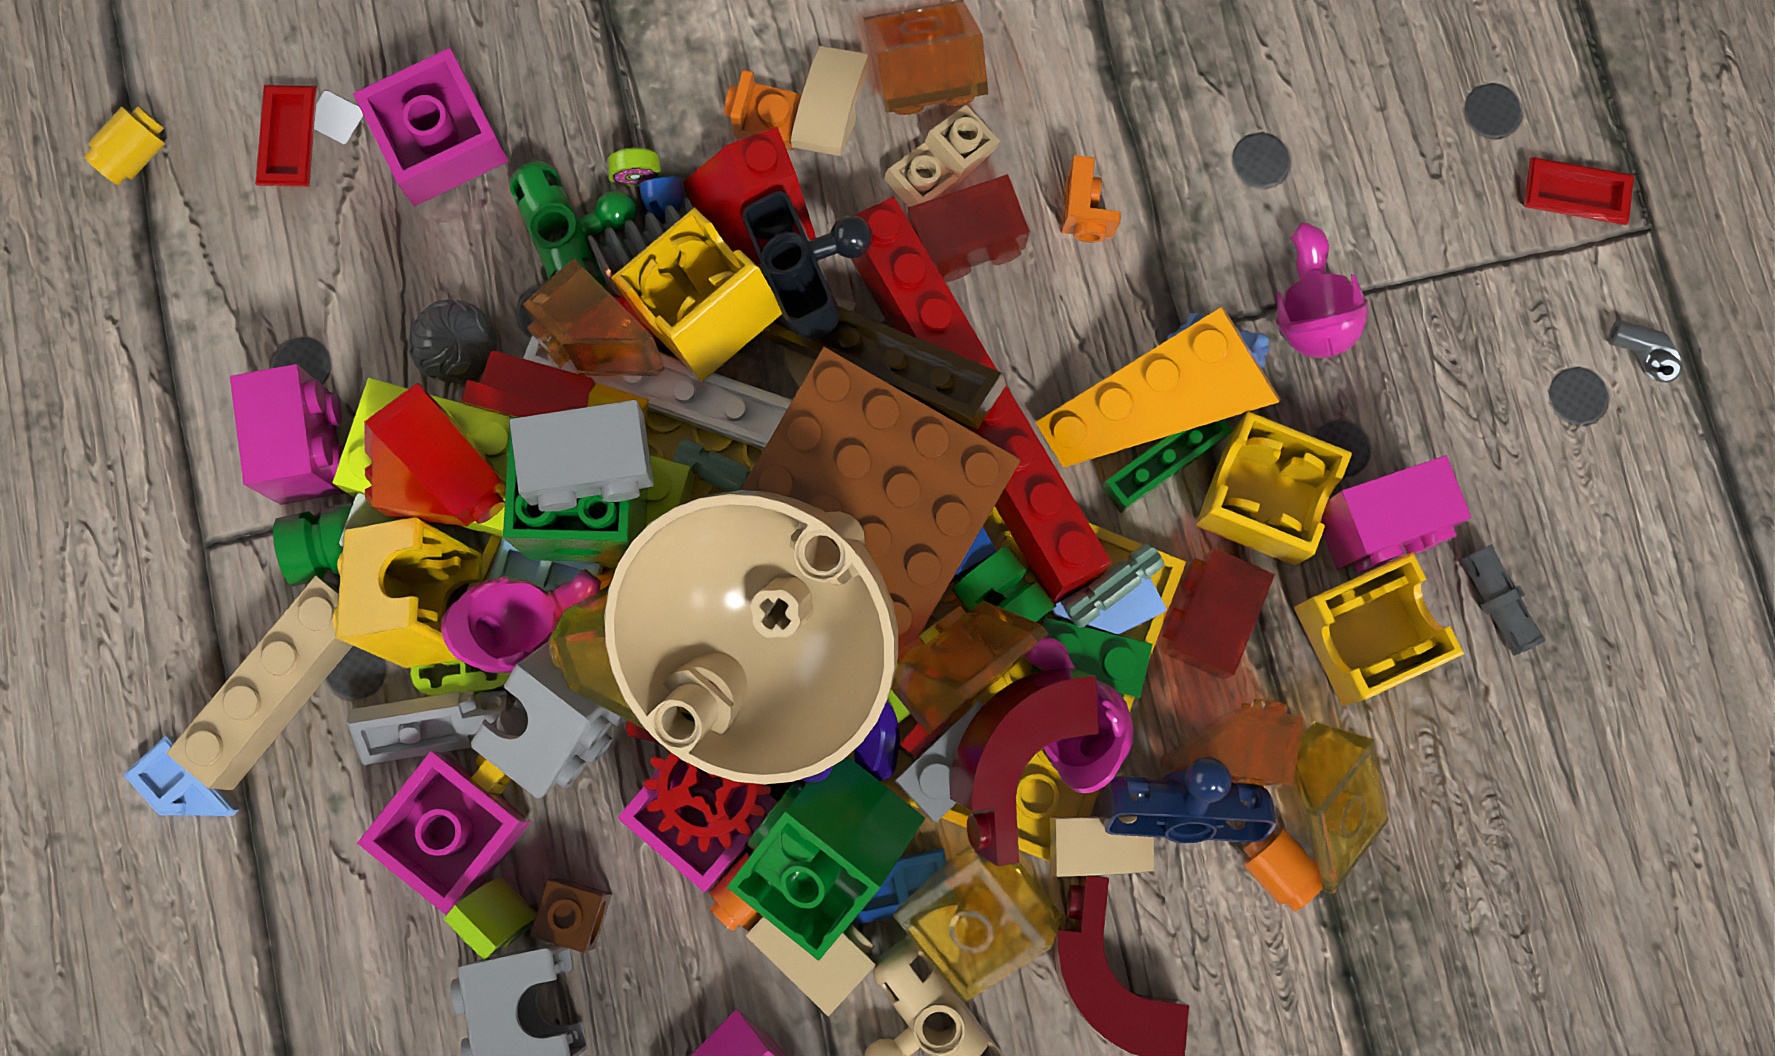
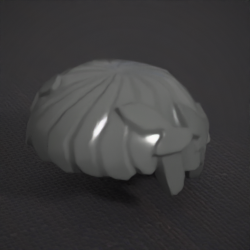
[408,300,497,384]

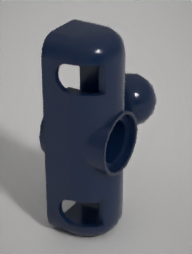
[1103,756,1277,844]

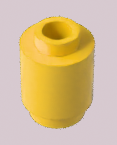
[83,106,166,186]

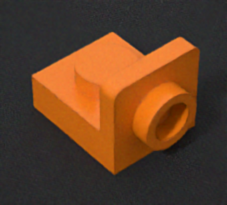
[724,69,802,150]
[1061,155,1121,243]

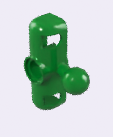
[509,161,637,315]

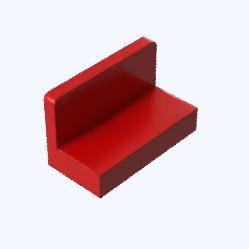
[461,351,596,417]

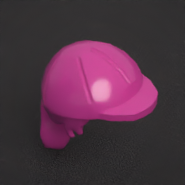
[1276,222,1368,358]
[441,569,601,673]
[1024,636,1133,793]

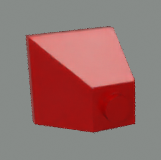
[683,127,816,265]

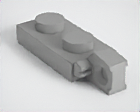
[346,690,511,765]

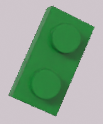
[1030,617,1153,699]

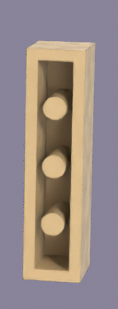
[166,576,353,790]

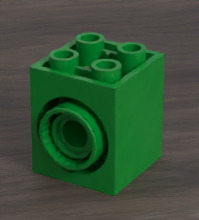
[503,417,650,562]
[727,756,925,961]

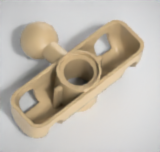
[864,939,1003,1056]

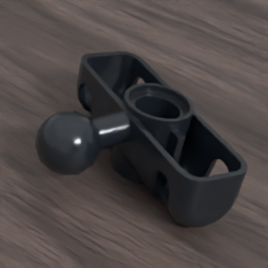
[743,191,873,339]

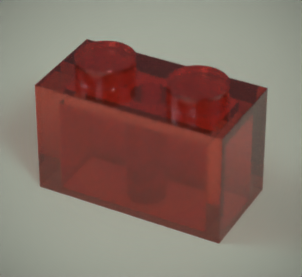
[907,174,1030,282]
[1161,548,1275,680]

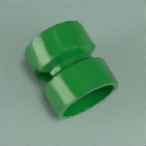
[273,502,353,587]
[952,545,1057,651]

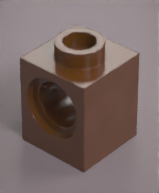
[530,878,612,953]

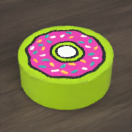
[607,147,661,186]

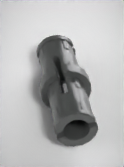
[1460,544,1546,656]

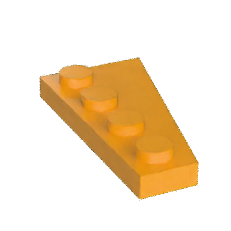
[1035,306,1280,468]

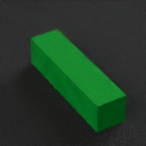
[1101,419,1233,513]

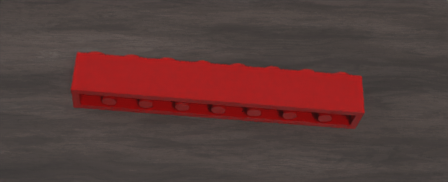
[850,197,1112,603]

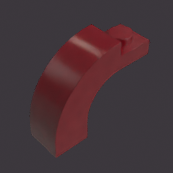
[950,668,1099,866]
[1052,875,1189,1056]

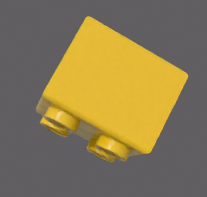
[611,207,782,382]
[1195,411,1352,566]
[333,517,481,668]
[1294,552,1465,706]

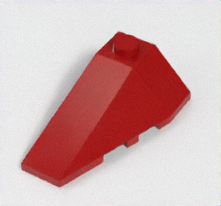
[364,383,506,526]

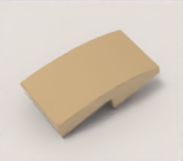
[791,46,870,156]
[884,105,1001,216]
[1050,815,1154,877]

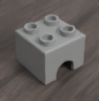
[471,624,632,798]
[451,943,588,1056]

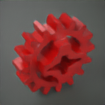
[644,748,772,851]

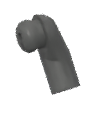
[1608,319,1682,383]

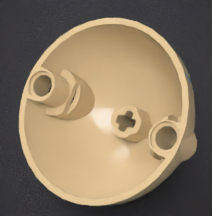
[604,490,898,784]

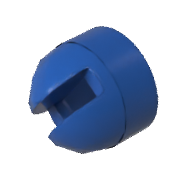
[639,177,683,218]

